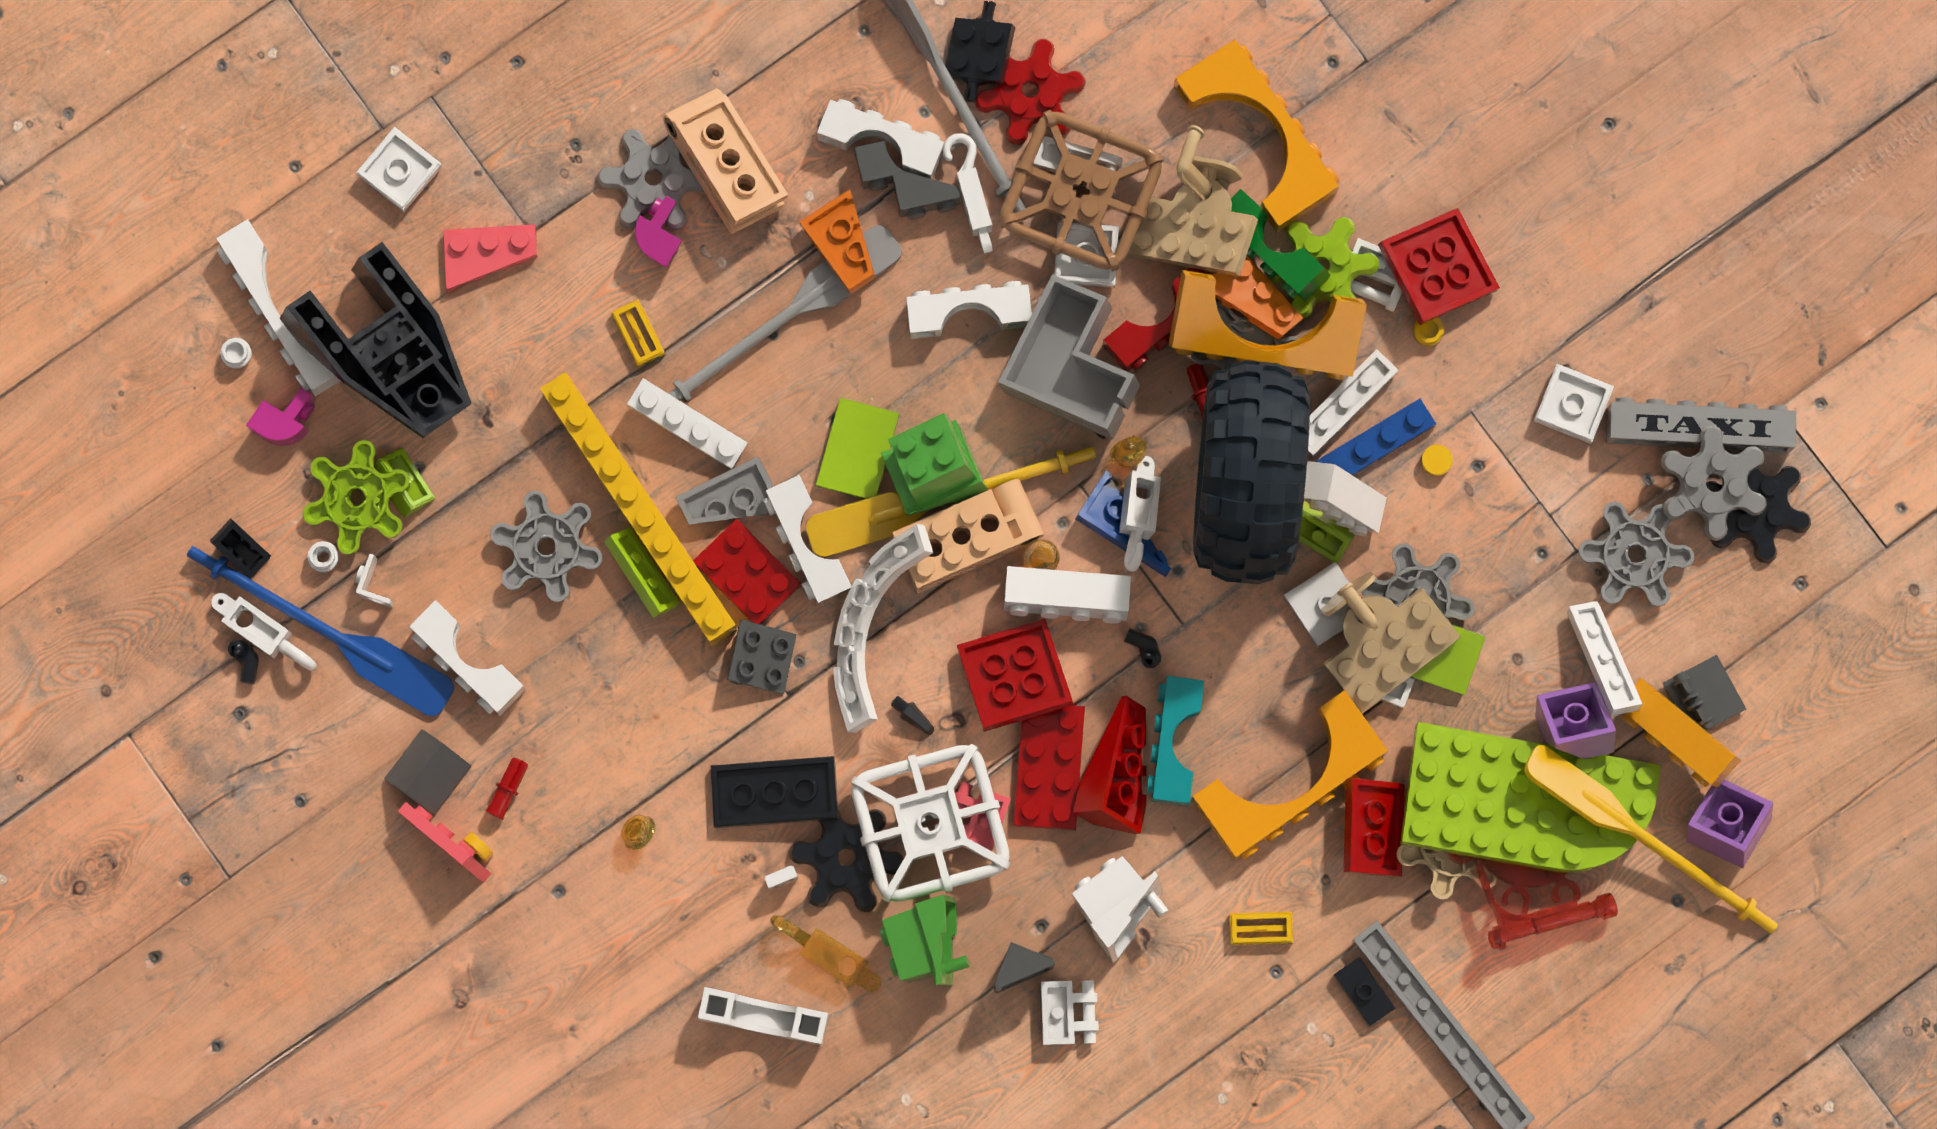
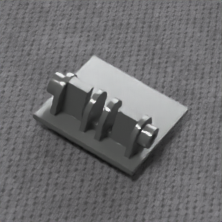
[727,619,797,694]
[1662,655,1746,730]

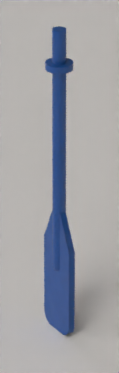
[187,546,454,716]

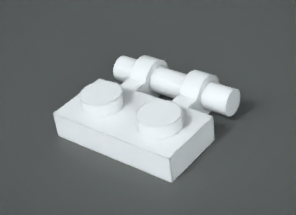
[1041,980,1099,1045]

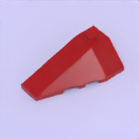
[1073,695,1147,834]

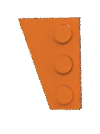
[799,189,876,294]
[1212,256,1303,340]

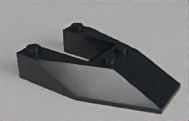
[279,242,472,438]

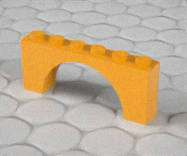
[1174,39,1339,233]
[1169,270,1367,380]
[1191,690,1388,860]

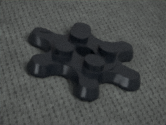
[1706,452,1811,563]
[789,809,904,912]

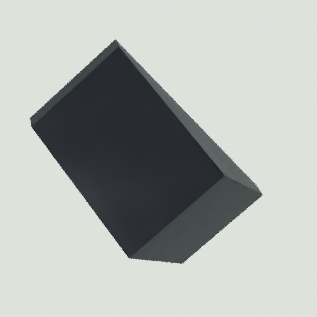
[210,518,271,579]

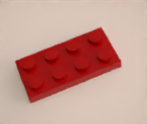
[1014,705,1085,831]

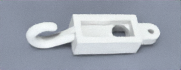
[943,133,993,253]
[1119,456,1161,572]
[211,593,317,671]

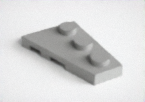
[675,456,773,525]

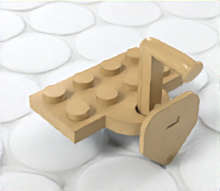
[1128,125,1258,277]
[1322,572,1461,713]

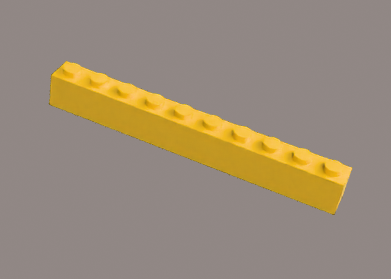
[540,371,737,647]

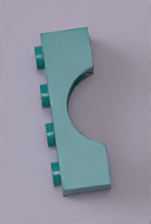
[1147,676,1205,807]

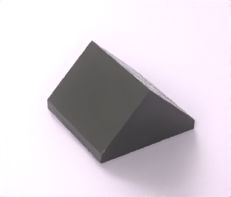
[384,729,471,815]
[994,942,1055,994]

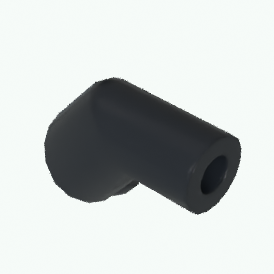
[1124,628,1161,669]

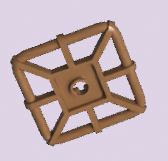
[998,110,1164,272]

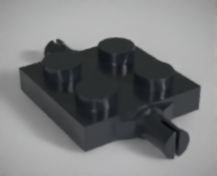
[945,1,1016,103]

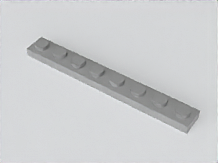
[1352,920,1535,1129]

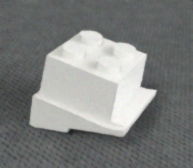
[1072,856,1169,963]

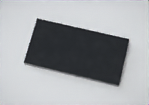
[711,756,839,828]

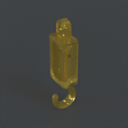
[770,915,881,992]

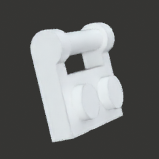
[1351,238,1402,312]

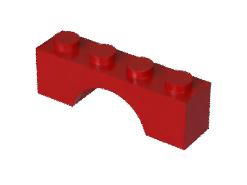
[1102,268,1219,372]

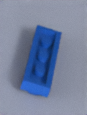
[1316,398,1436,476]

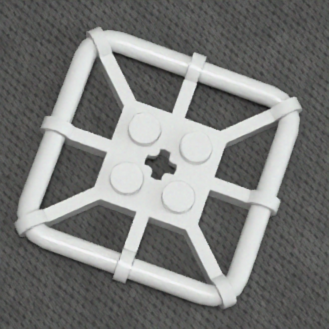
[850,744,1011,903]

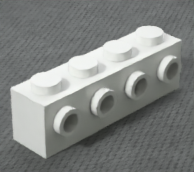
[1304,461,1387,536]
[1003,566,1131,624]

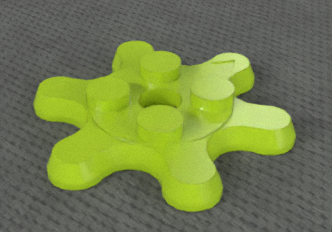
[1266,217,1380,319]
[303,440,410,554]

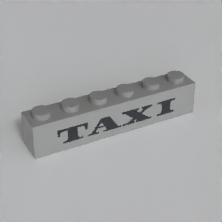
[1606,397,1796,453]

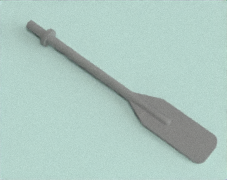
[890,0,1026,213]
[668,225,902,402]

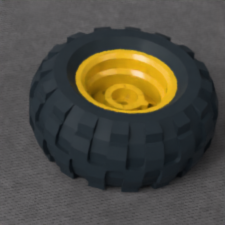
[1193,360,1310,584]

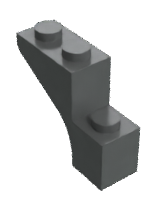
[855,141,960,219]

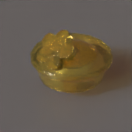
[1110,435,1147,467]
[1022,539,1060,570]
[621,815,656,850]

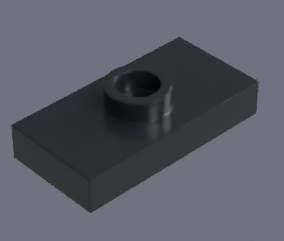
[1334,957,1396,1026]

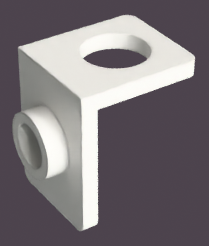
[355,554,394,608]

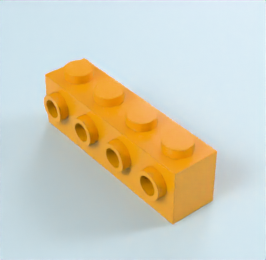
[1621,678,1741,788]

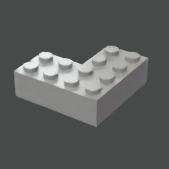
[998,274,1140,440]

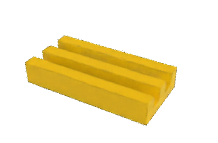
[611,299,666,368]
[1229,912,1293,945]

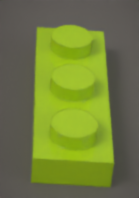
[604,527,680,618]

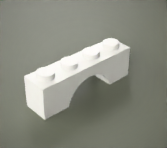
[817,99,944,179]
[906,281,1032,339]
[762,475,852,604]
[409,600,526,716]
[698,987,829,1046]

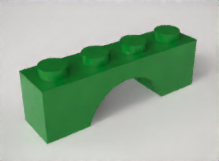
[1231,189,1331,302]

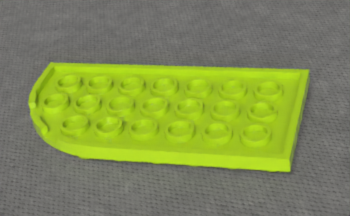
[1400,722,1661,872]

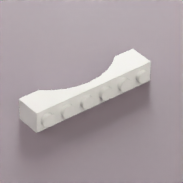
[216,219,340,397]

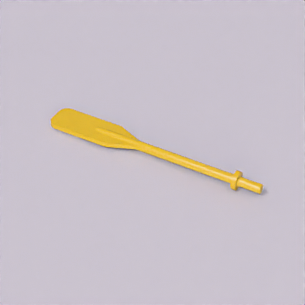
[806,446,1096,557]
[1524,745,1778,934]

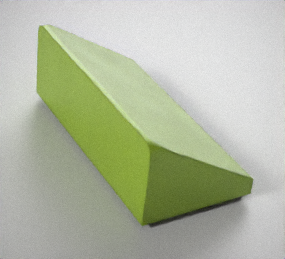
[374,448,435,518]
[1299,502,1355,564]

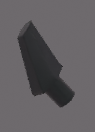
[891,696,934,735]

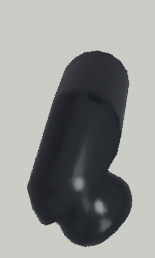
[228,640,259,684]

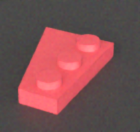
[443,224,538,292]
[398,802,491,883]

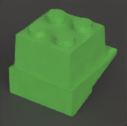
[881,413,988,516]
[880,894,970,987]

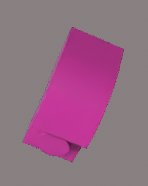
[635,195,683,267]
[246,388,315,446]

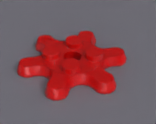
[975,39,1086,145]

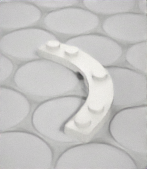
[833,524,933,733]

